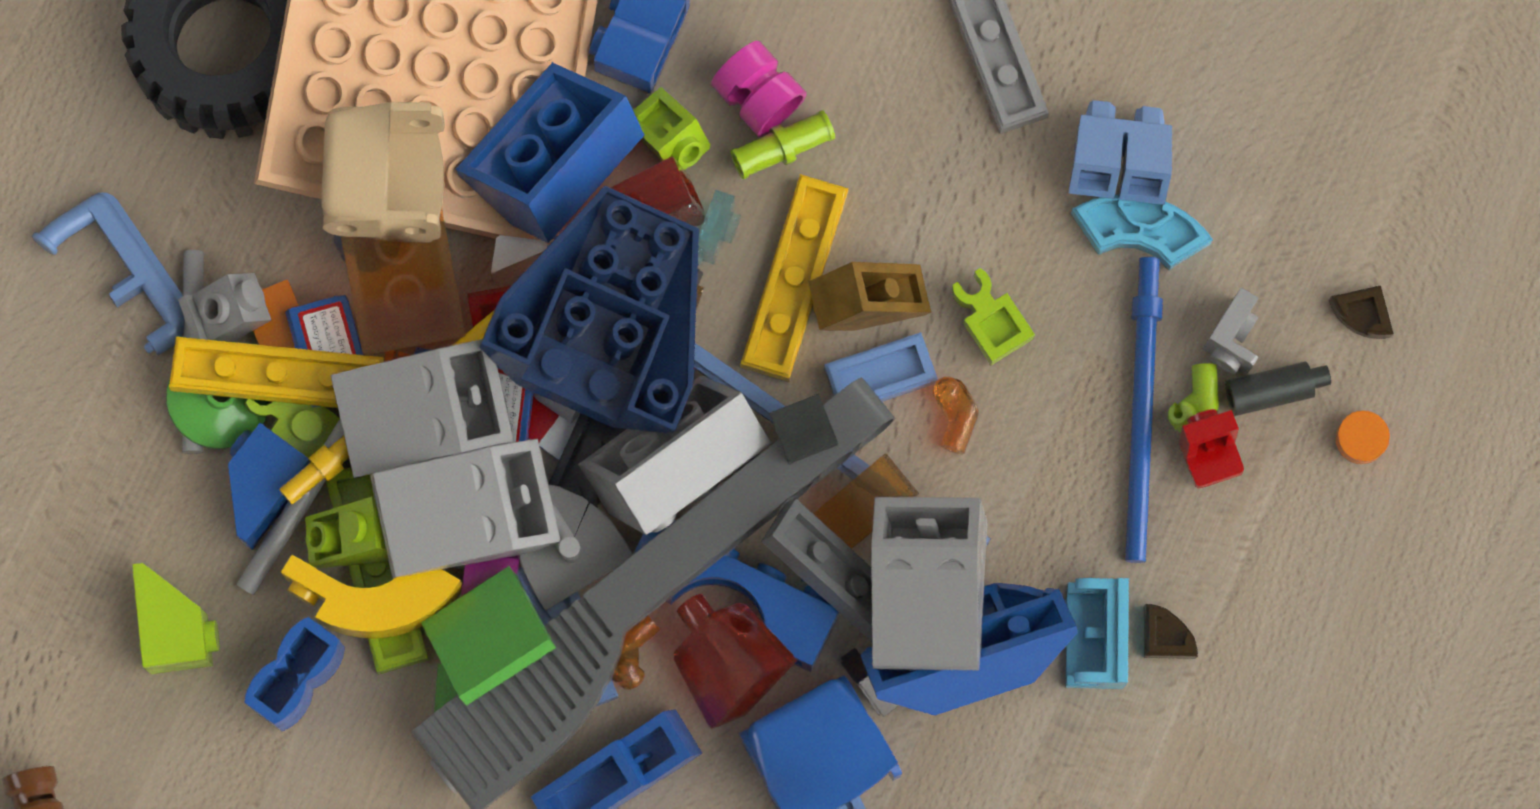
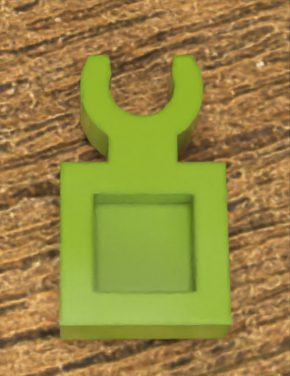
[951,268,1035,366]
[244,399,340,458]

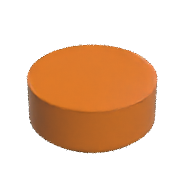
[1335,410,1390,464]

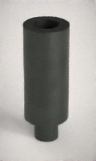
[1225,361,1332,416]

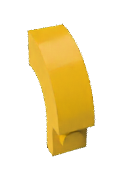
[281,555,462,639]

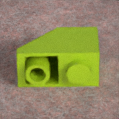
[305,496,389,569]

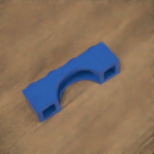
[633,520,839,672]

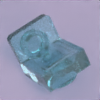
[698,190,741,266]

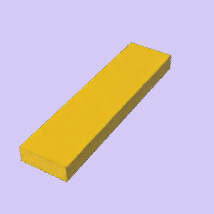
[740,174,849,382]
[169,337,384,408]

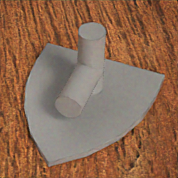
[520,484,633,611]

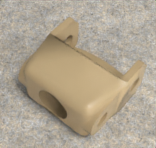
[321,102,445,243]

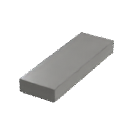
[949,0,1049,134]

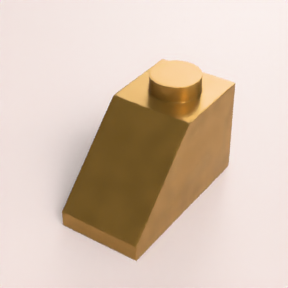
[808,262,932,331]

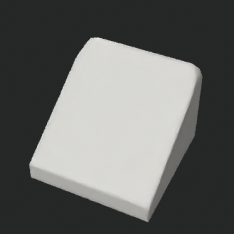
[491,235,548,284]

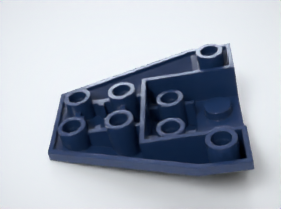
[479,185,699,434]

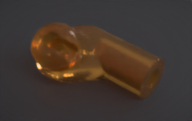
[932,376,979,454]

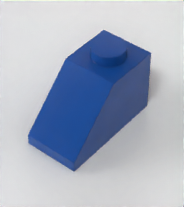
[228,423,311,550]

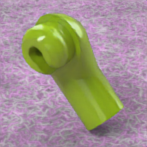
[1167,363,1219,433]

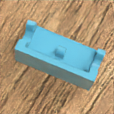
[1066,578,1129,689]

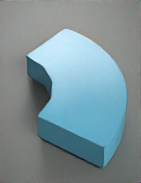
[1071,194,1213,270]

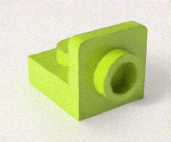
[633,87,711,178]

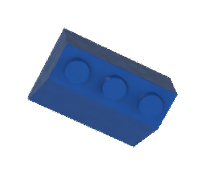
[455,62,644,244]

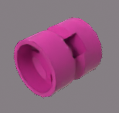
[711,40,807,137]

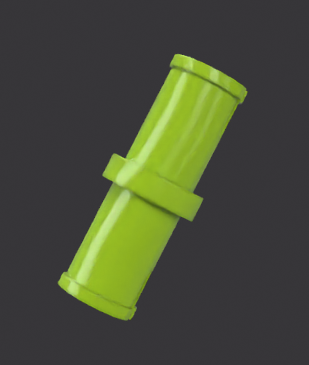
[730,110,835,179]

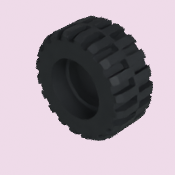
[121,0,287,139]

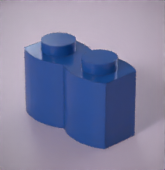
[589,0,690,94]
[244,617,345,731]

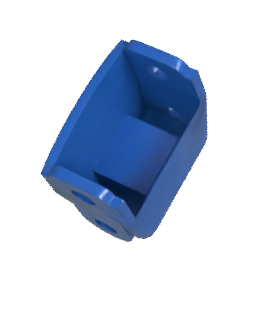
[738,675,902,809]

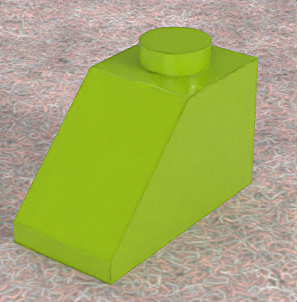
[132,563,220,674]

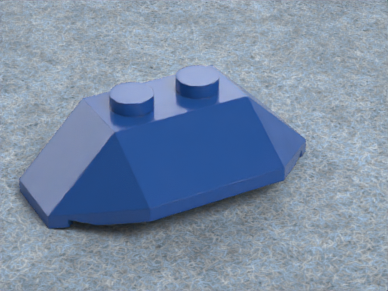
[861,582,1078,716]

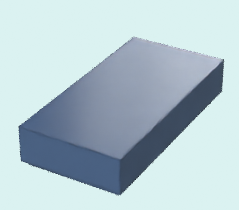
[824,333,938,402]

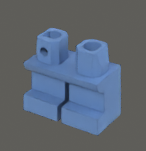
[1068,100,1172,205]

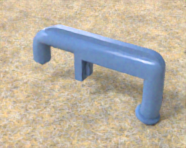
[32,193,184,356]

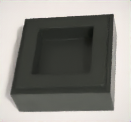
[770,394,838,464]

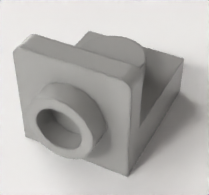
[1202,287,1258,375]

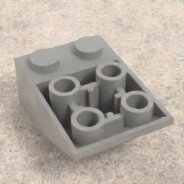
[330,339,513,478]
[370,439,560,578]
[872,497,988,670]

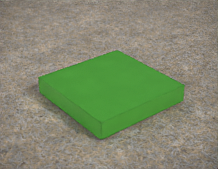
[421,566,556,706]

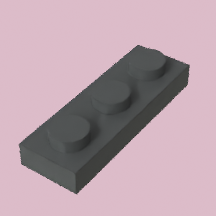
[761,498,872,642]

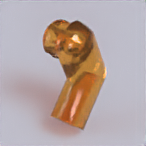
[611,615,660,690]

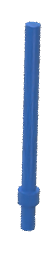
[1125,257,1163,563]

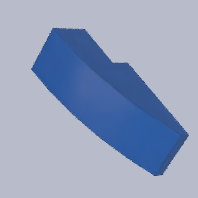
[531,709,703,809]

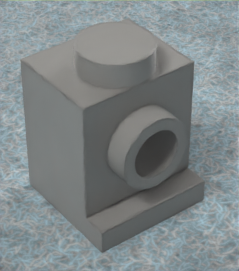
[178,273,271,342]

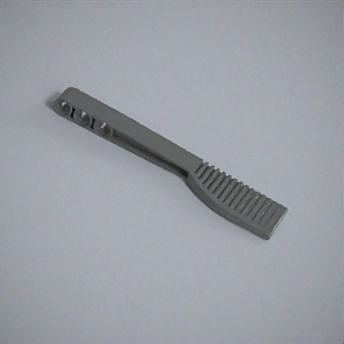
[411,377,895,809]

